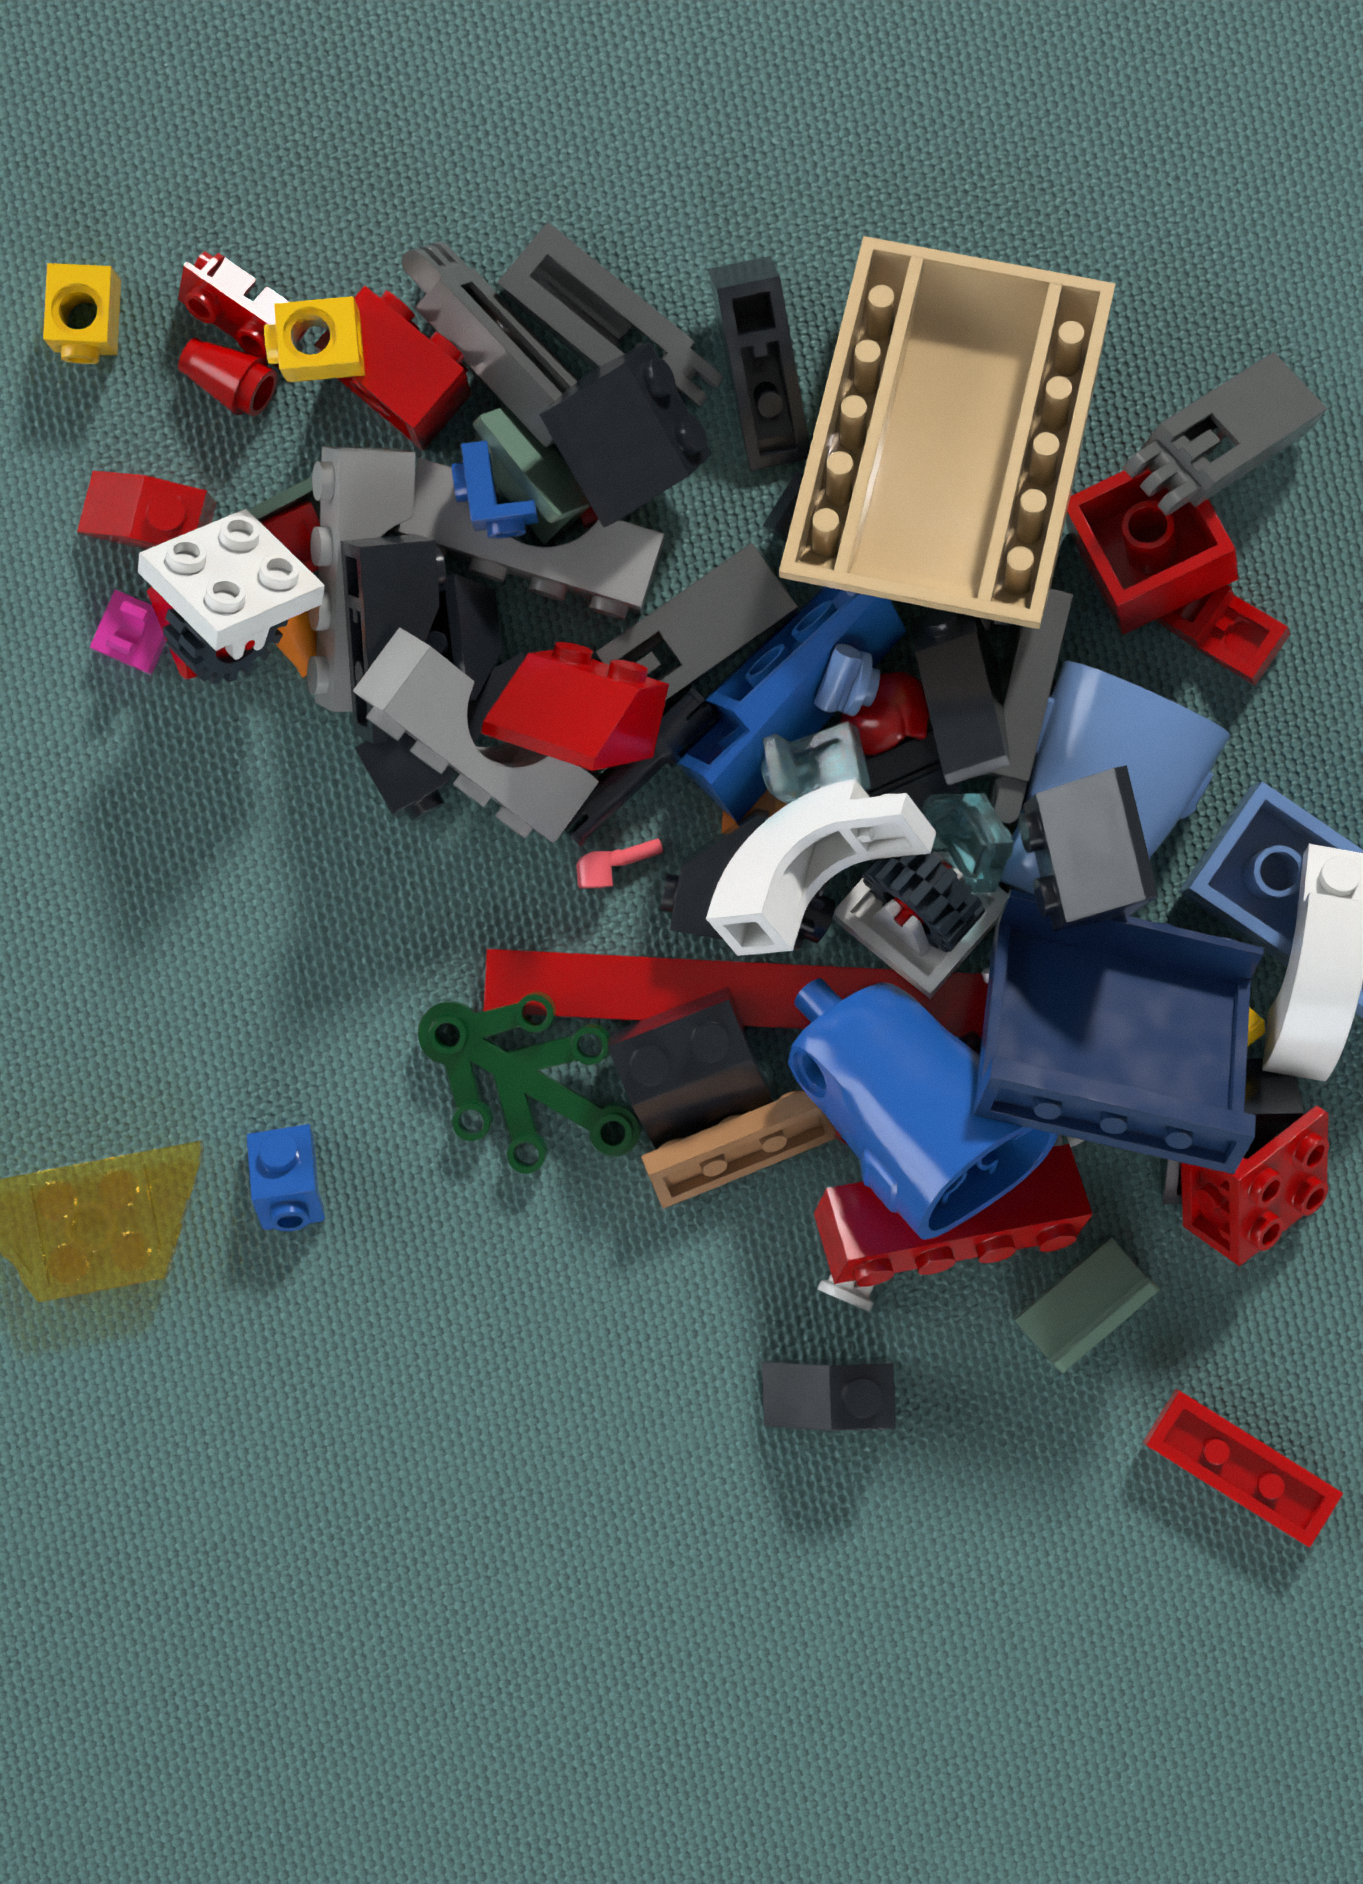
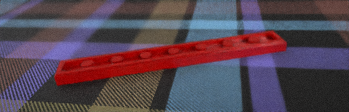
[483,949,988,1038]

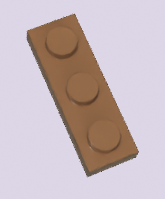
[641,1090,836,1209]

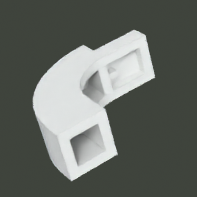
[706,779,936,956]
[1262,844,1363,1082]

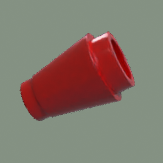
[178,337,277,417]

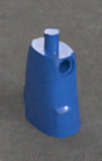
[788,978,1059,1240]

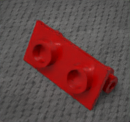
[177,251,308,370]

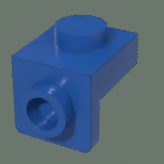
[452,440,538,539]
[247,1124,325,1231]

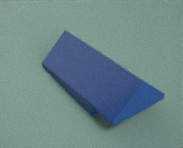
[676,586,906,823]

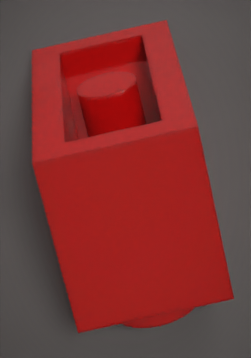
[77,471,217,550]

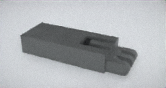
[497,222,724,408]
[402,242,579,447]
[1122,352,1327,516]
[596,542,798,705]
[975,588,1073,828]

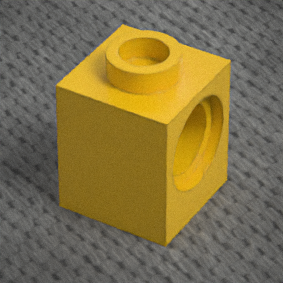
[43,263,121,364]
[264,296,365,383]

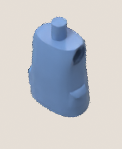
[993,661,1231,894]

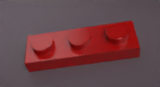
[1142,1389,1343,1548]

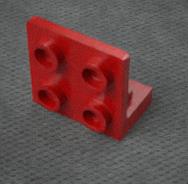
[1181,1106,1329,1267]

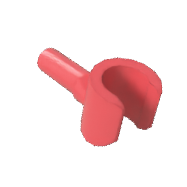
[576,838,663,889]

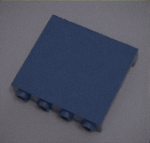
[974,889,1264,1174]

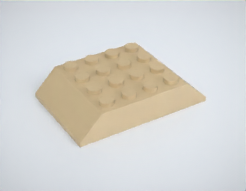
[779,236,1116,629]

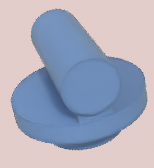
[814,644,880,716]

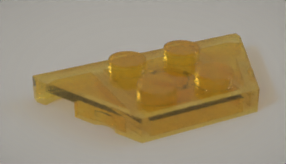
[0,1140,205,1302]

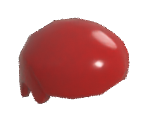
[840,672,930,756]

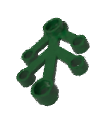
[418,991,642,1174]

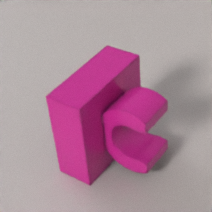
[90,589,166,675]

